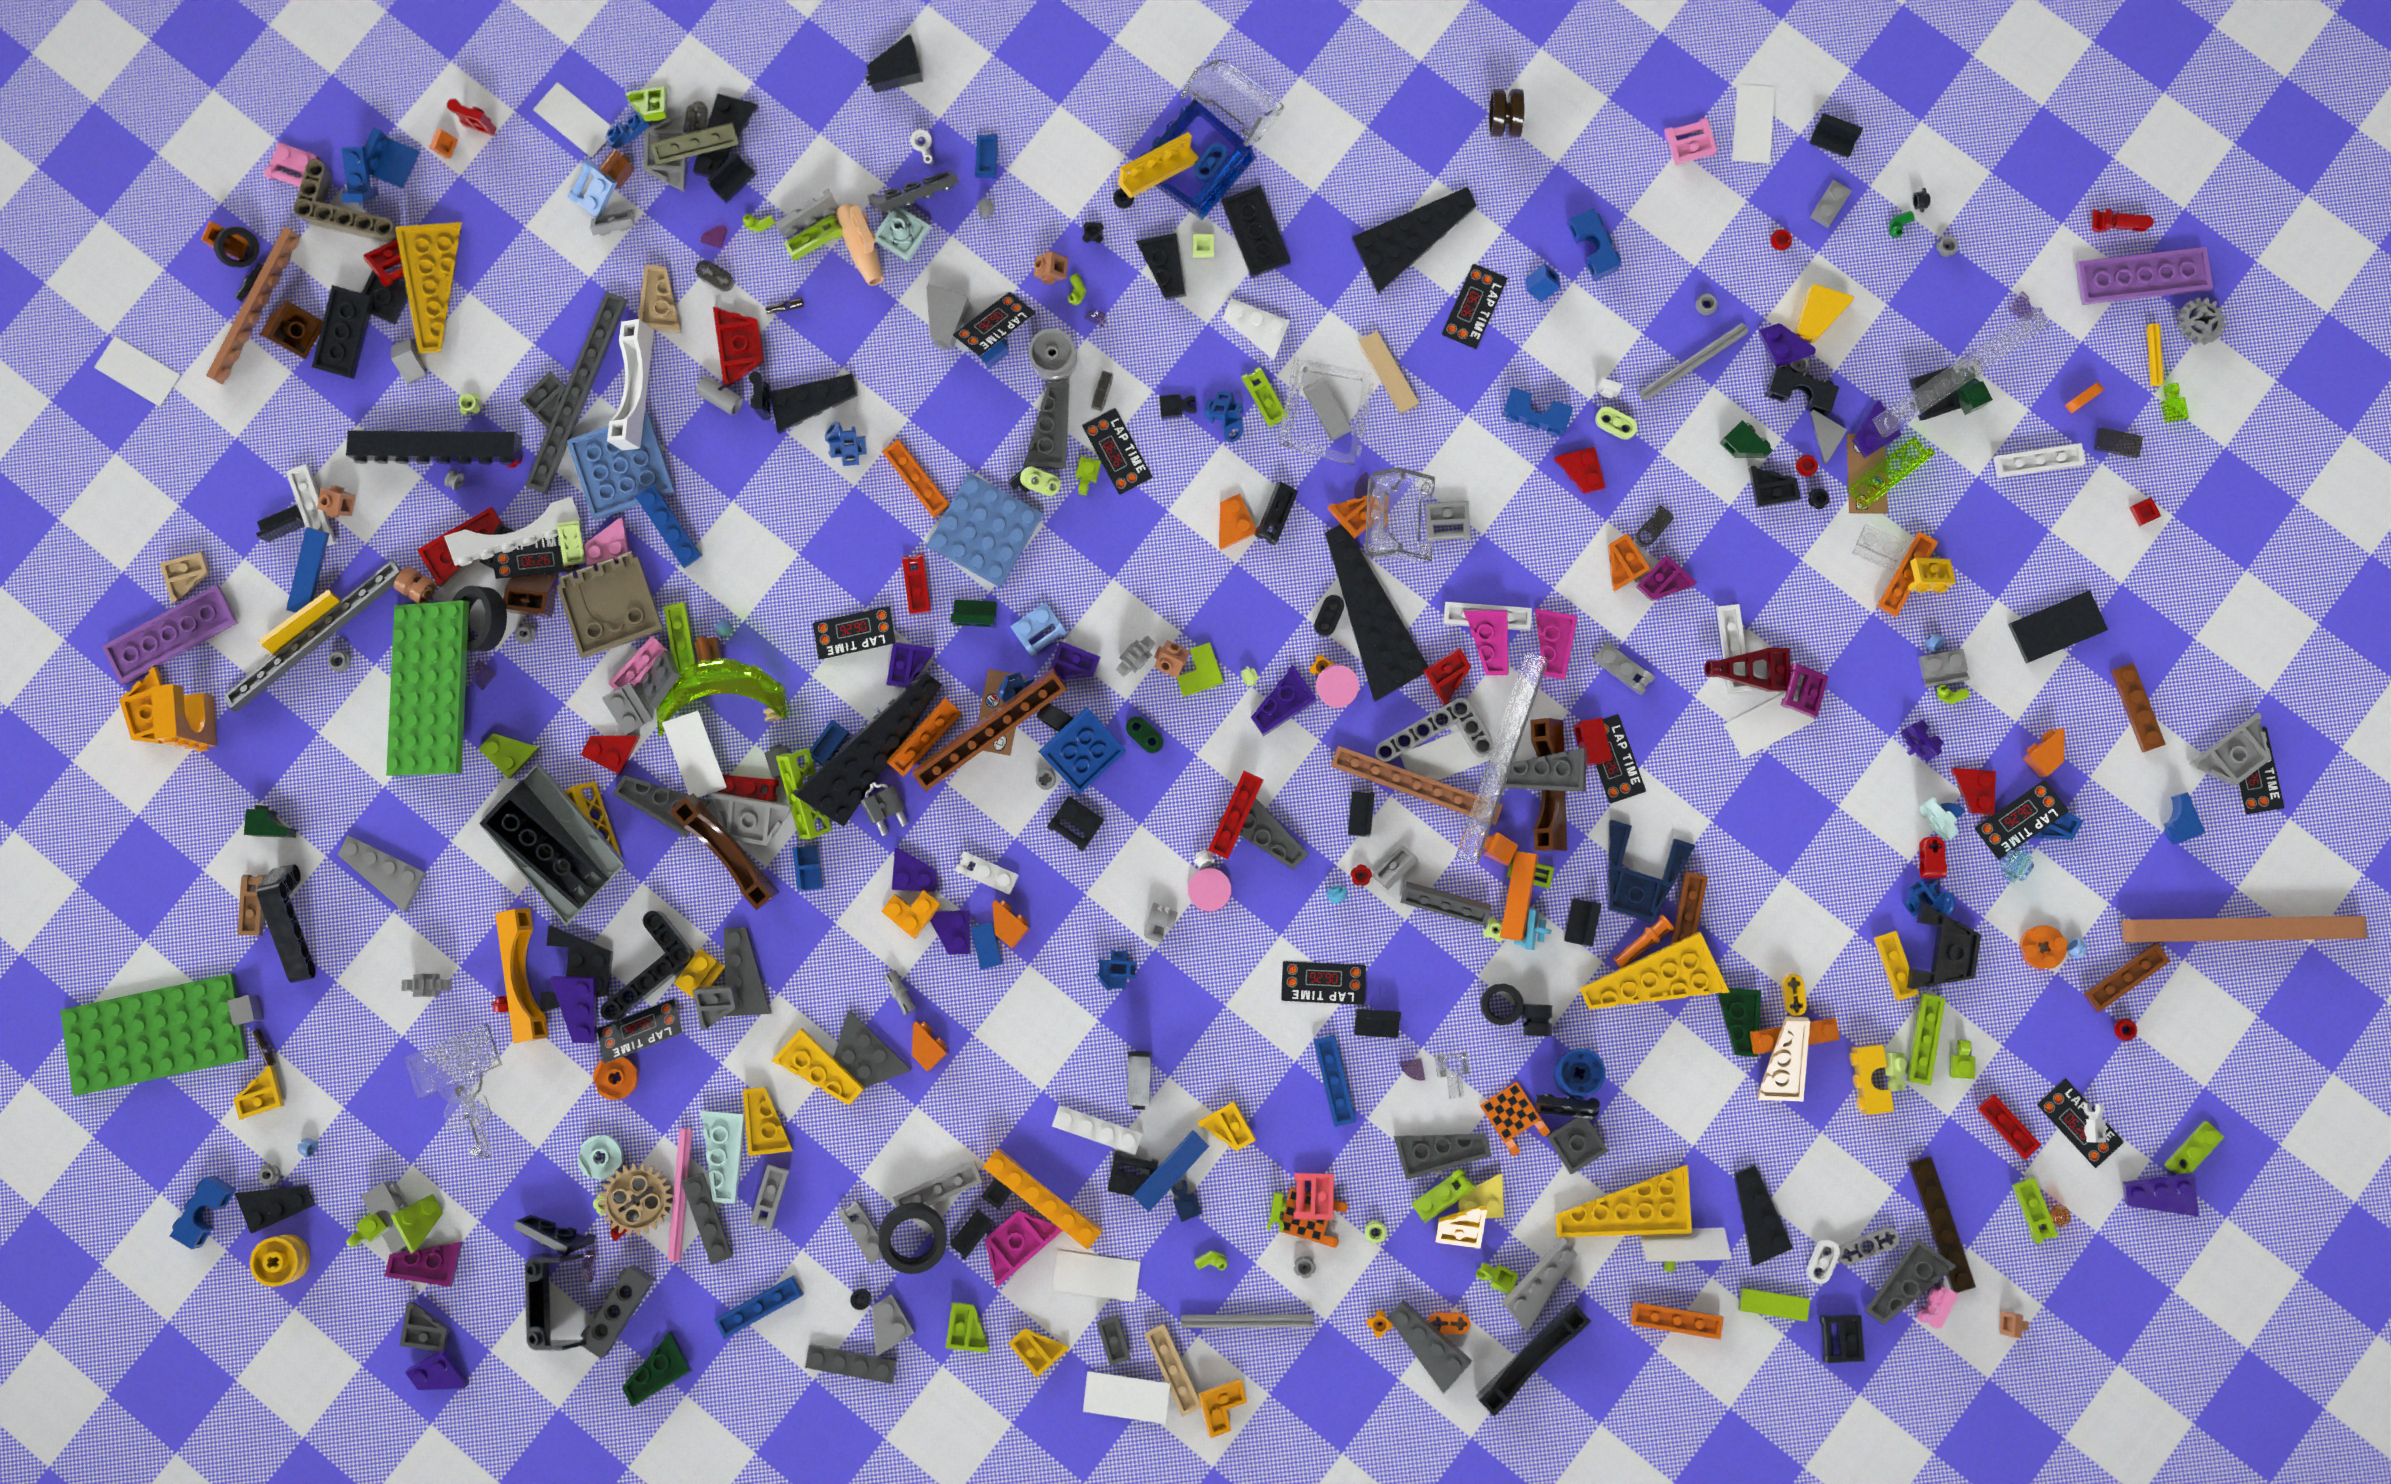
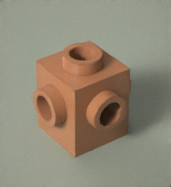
[1034,251,1068,284]
[317,485,356,518]
[1154,640,1191,678]

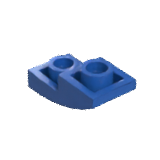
[605,112,650,149]

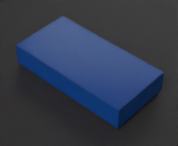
[975,135,998,178]
[810,720,850,766]
[971,922,1002,970]

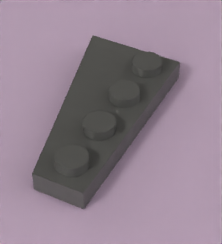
[867,171,959,213]
[1023,383,1070,469]
[724,927,772,1016]
[1394,1134,1492,1180]
[1865,1238,1956,1325]

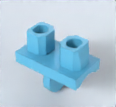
[1514,909,1552,950]

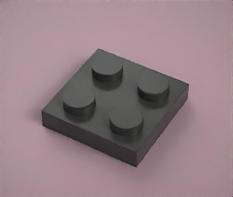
[641,650,680,709]
[1546,1117,1608,1175]

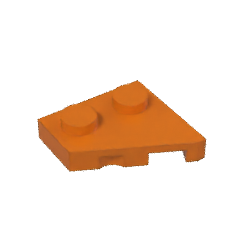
[1219,493,1256,550]

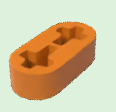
[2064,381,2105,414]
[1427,1312,1471,1334]

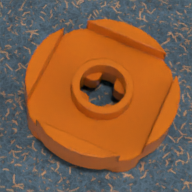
[2019,925,2068,969]
[593,1056,639,1100]

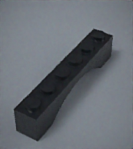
[1476,1301,1591,1417]

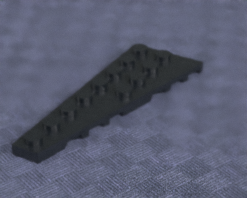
[1325,524,1428,702]
[792,671,942,827]

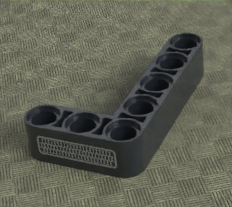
[257,864,316,983]
[600,911,694,1021]

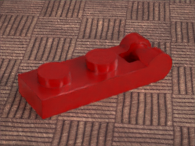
[902,553,931,615]
[717,775,779,802]

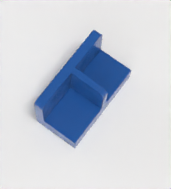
[792,845,824,891]

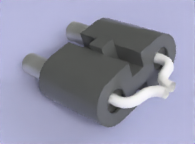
[860,782,909,836]

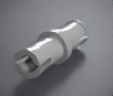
[884,970,916,1015]

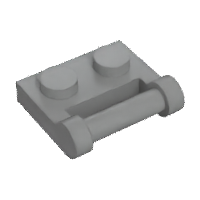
[1425,501,1471,543]

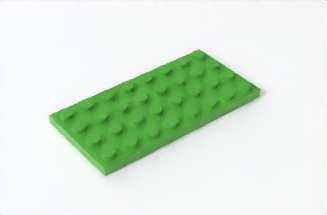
[386,600,469,776]
[60,974,248,1096]

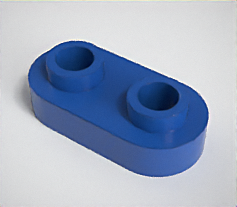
[1194,142,1228,182]

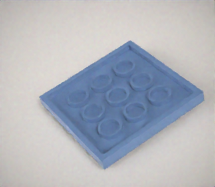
[567,412,675,521]
[926,472,1044,588]

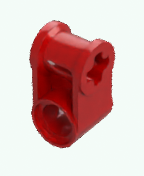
[1919,836,1947,879]

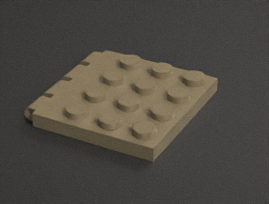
[556,551,664,659]

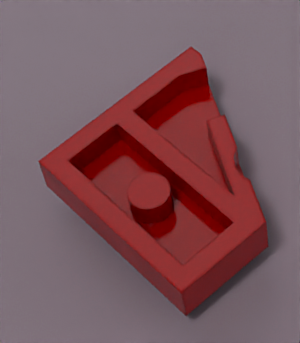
[1554,447,1606,494]
[581,735,640,775]
[1951,768,1996,815]

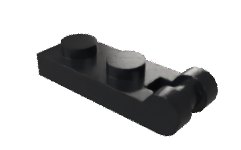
[1255,482,1298,546]
[1536,1094,1600,1119]

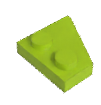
[625,86,667,122]
[945,1302,989,1353]

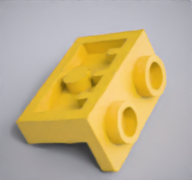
[1908,558,1956,593]

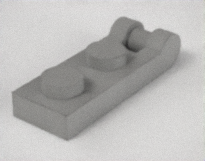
[1592,642,1655,695]
[750,1164,790,1231]
[837,1199,882,1265]

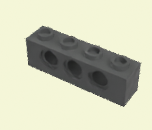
[581,1265,656,1359]

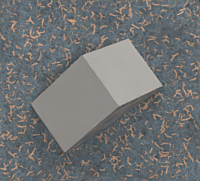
[391,337,427,384]

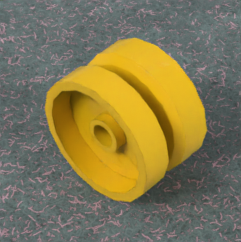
[249,1234,311,1287]

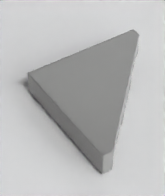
[1810,409,1847,464]

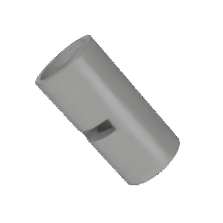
[696,376,743,416]

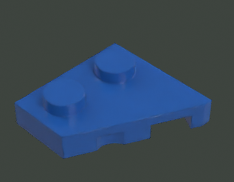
[2032,812,2083,840]

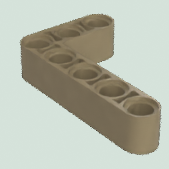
[294,159,397,243]

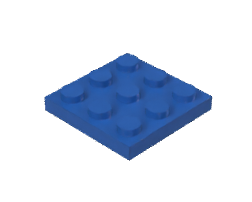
[1038,707,1126,795]

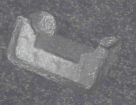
[1365,467,1435,563]

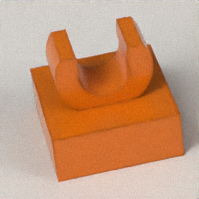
[429,129,458,159]

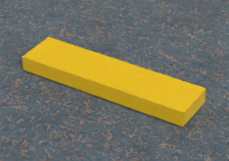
[258,589,341,655]

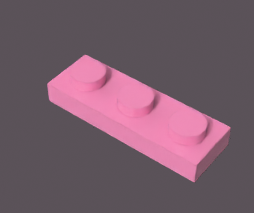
[608,636,669,690]

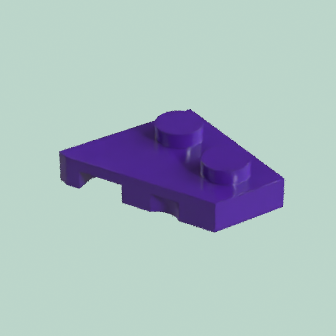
[1759,323,1816,368]
[1852,400,1902,458]
[886,643,935,688]
[930,910,971,955]

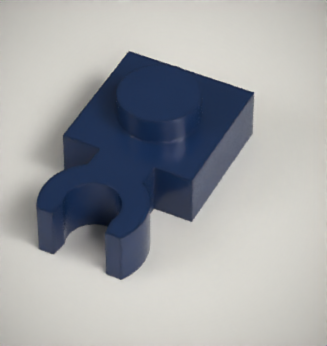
[1171,1179,1202,1222]

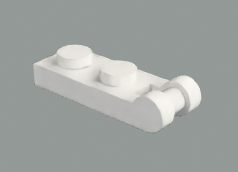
[954,851,1019,895]

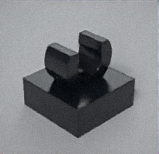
[1007,469,1030,493]

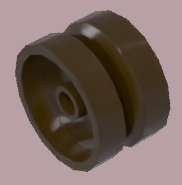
[1489,89,1525,137]

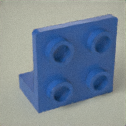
[364,127,420,189]

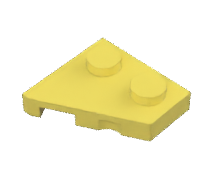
[1458,1173,1504,1218]

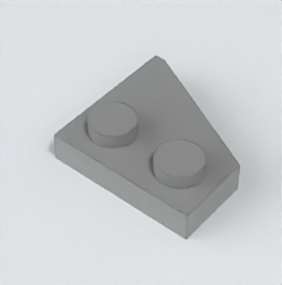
[872,1293,916,1356]

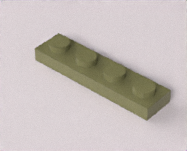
[650,122,739,165]

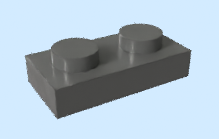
[1096,1315,1131,1366]

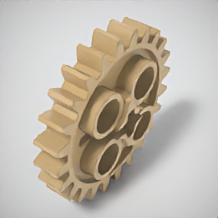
[599,1162,673,1236]

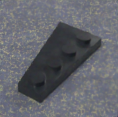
[769,373,858,434]

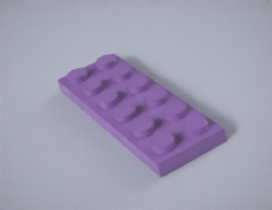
[2076,247,2213,305]
[102,585,238,685]

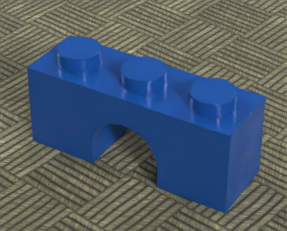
[1568,208,1621,281]
[1502,387,1573,437]
[170,1176,236,1250]

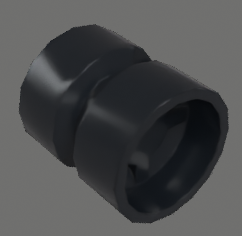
[1523,1004,1552,1036]

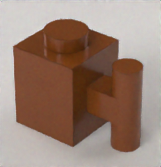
[599,149,635,189]
[694,636,726,672]

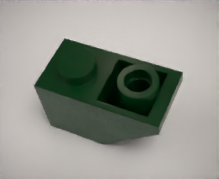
[1720,420,1773,459]

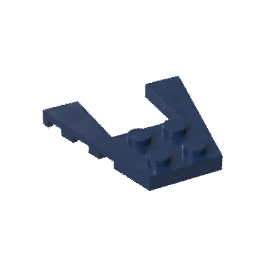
[1608,820,1695,923]

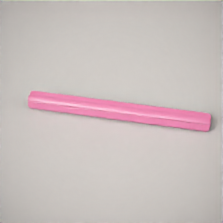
[668,1128,693,1262]

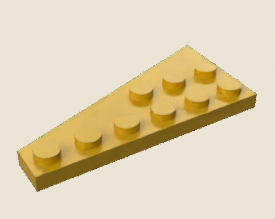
[395,222,462,354]
[1579,932,1730,1009]

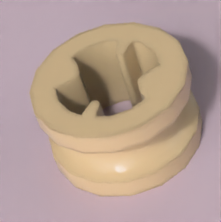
[763,707,784,722]

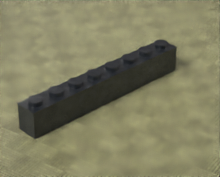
[346,430,522,465]

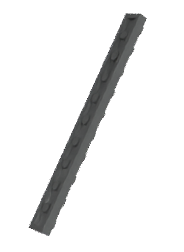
[525,292,628,494]
[224,560,401,713]

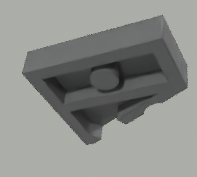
[520,371,566,429]
[693,985,740,1030]

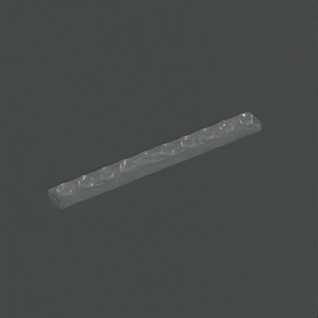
[1872,307,2051,438]
[1456,653,1548,863]

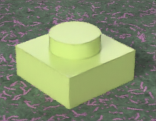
[1193,234,1214,258]

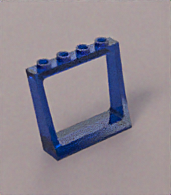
[1140,99,1256,220]

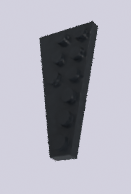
[1352,187,1476,295]

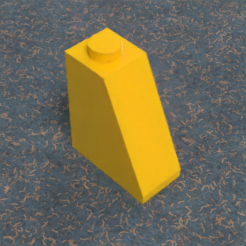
[1794,283,1855,344]

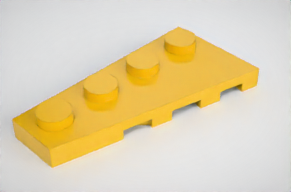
[772,1028,865,1105]

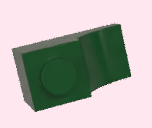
[1952,366,1993,415]
[244,805,297,838]

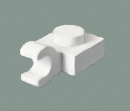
[2084,1103,2106,1142]

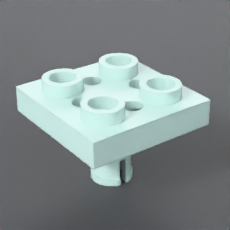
[875,206,931,263]

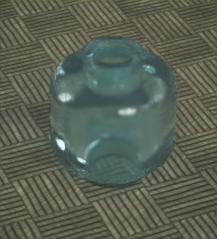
[2000,849,2034,883]

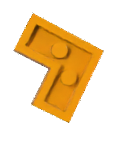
[881,890,942,938]
[1198,1379,1247,1438]

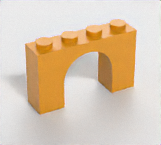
[151,684,217,752]

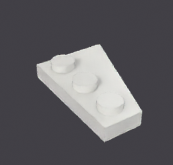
[1223,298,1290,361]

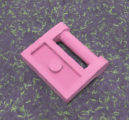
[1664,118,1717,165]
[264,143,321,189]
[1917,1284,1959,1328]

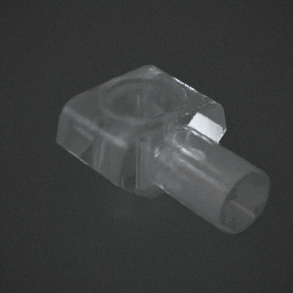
[1435,1051,1470,1098]

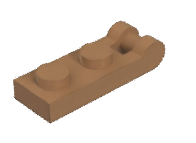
[238,875,267,936]

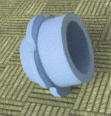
[2066,938,2088,959]

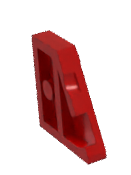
[1423,648,1471,706]

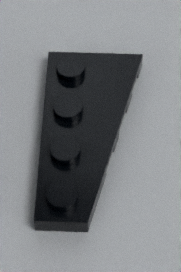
[693,93,759,178]
[1733,1165,1794,1266]

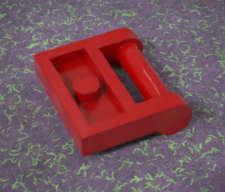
[447,98,497,136]
[364,239,404,287]

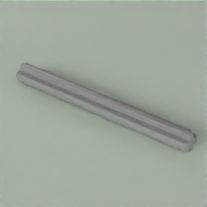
[1639,323,1748,401]
[1181,1314,1314,1328]

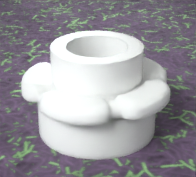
[1194,850,1215,869]

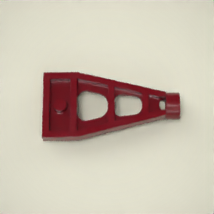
[1704,647,1791,692]

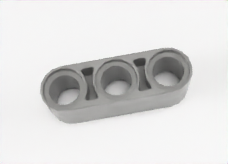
[1303,378,1351,441]

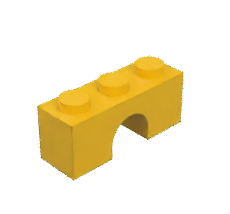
[1849,1044,1894,1115]

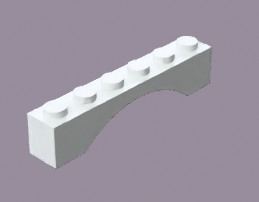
[607,319,654,450]
[444,497,581,566]

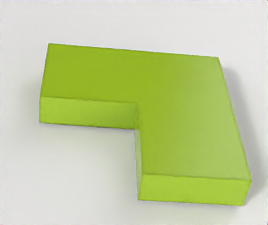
[1177,642,1224,698]

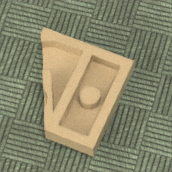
[160,552,210,603]

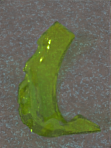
[656,658,789,736]

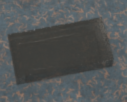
[2094,427,2143,459]

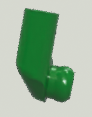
[1888,211,1915,238]

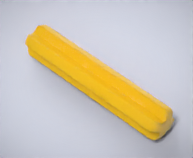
[2147,323,2164,387]

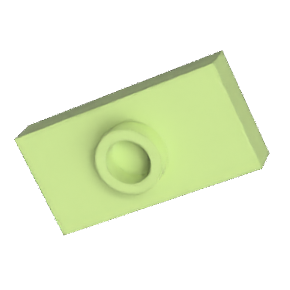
[556,520,586,566]

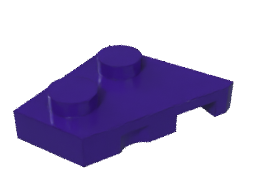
[1049,641,1101,680]
[892,848,938,892]
[405,1349,469,1390]

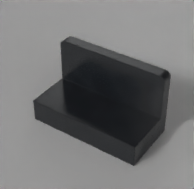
[1810,113,1863,158]
[706,152,756,204]
[256,505,305,542]
[1348,791,1375,837]
[1564,899,1602,947]
[1354,1009,1401,1038]
[949,1209,995,1260]

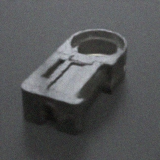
[1635,506,1674,547]

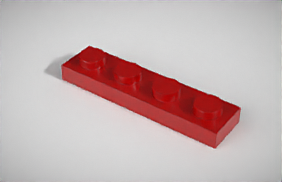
[1208,770,1264,859]

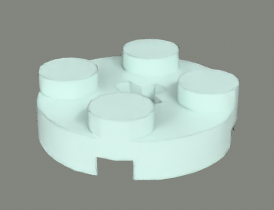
[1920,798,1959,840]
[578,1135,624,1180]

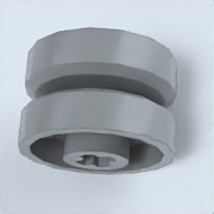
[1028,328,1077,382]

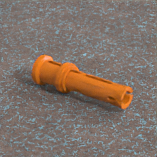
[1613,914,1675,968]

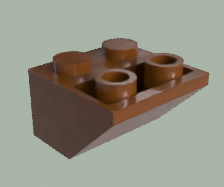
[503,574,559,618]

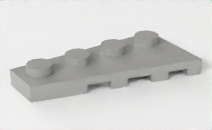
[338,835,427,912]

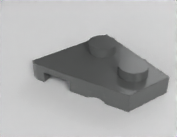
[400,1301,450,1352]

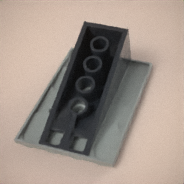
[479,763,626,926]

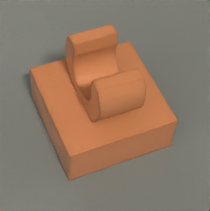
[2000,1311,2029,1338]

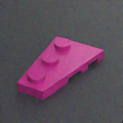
[1535,609,1578,680]
[1463,610,1509,675]

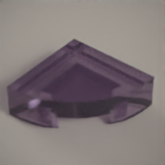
[2009,291,2032,322]
[1084,310,1107,327]
[1354,472,1376,499]
[473,659,497,690]
[1399,1058,1425,1080]
[581,1250,596,1282]

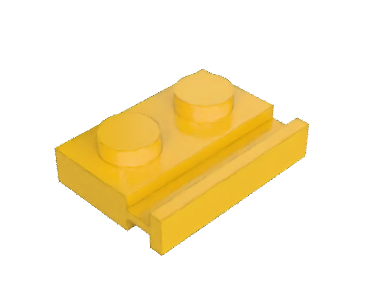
[673,948,725,998]

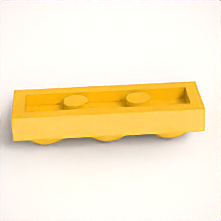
[1873,931,1919,1001]

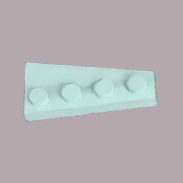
[700,1110,745,1204]

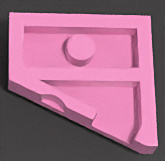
[583,518,630,566]

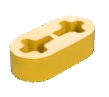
[1782,974,1807,1016]

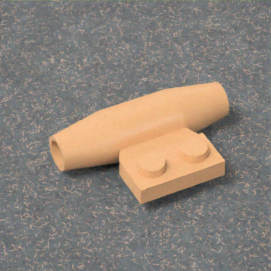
[837,204,884,286]

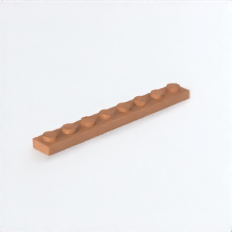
[206,226,300,385]
[1331,746,1503,826]

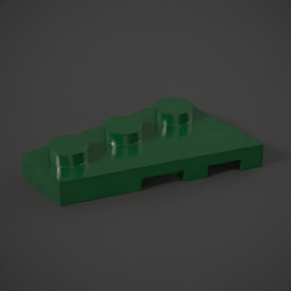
[1717,988,1761,1057]
[622,1331,692,1407]

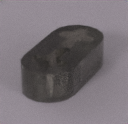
[683,101,708,134]
[695,260,734,292]
[1091,370,1114,412]

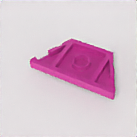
[984,1209,1063,1287]

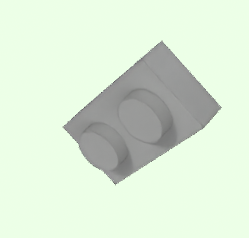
[1810,180,1851,228]
[590,209,635,236]
[1372,845,1419,890]

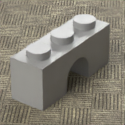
[361,1180,409,1254]

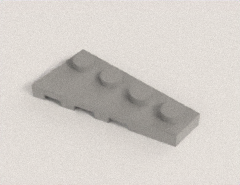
[1501,1238,1578,1332]

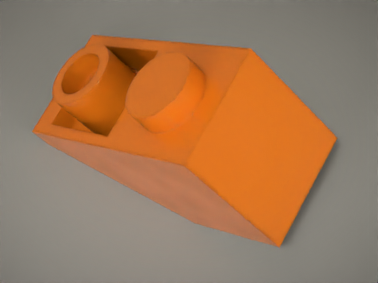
[2022,727,2065,778]
[1482,832,1518,866]
[992,900,1030,949]
[912,1021,949,1072]

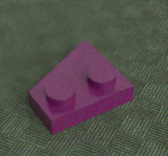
[1636,554,1697,601]

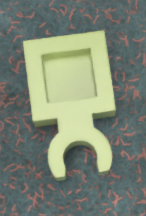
[1885,1052,1907,1091]

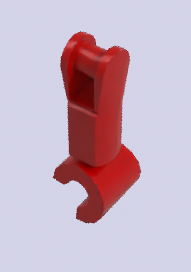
[2092,208,2154,232]

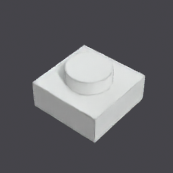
[1596,378,1622,398]

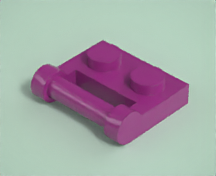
[1781,663,1828,718]

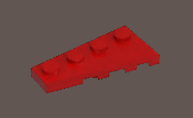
[417,507,504,587]

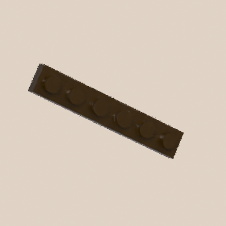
[1908,1156,1976,1293]

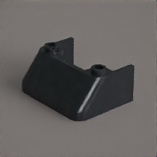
[525,1253,587,1351]

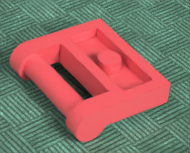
[1293,1173,1334,1220]

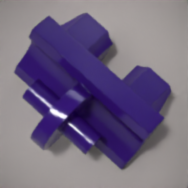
[1900,720,1944,762]

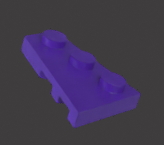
[1251,665,1317,737]
[2123,1173,2198,1217]

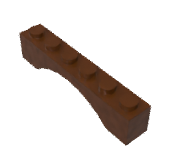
[1531,718,1567,852]
[670,793,779,911]

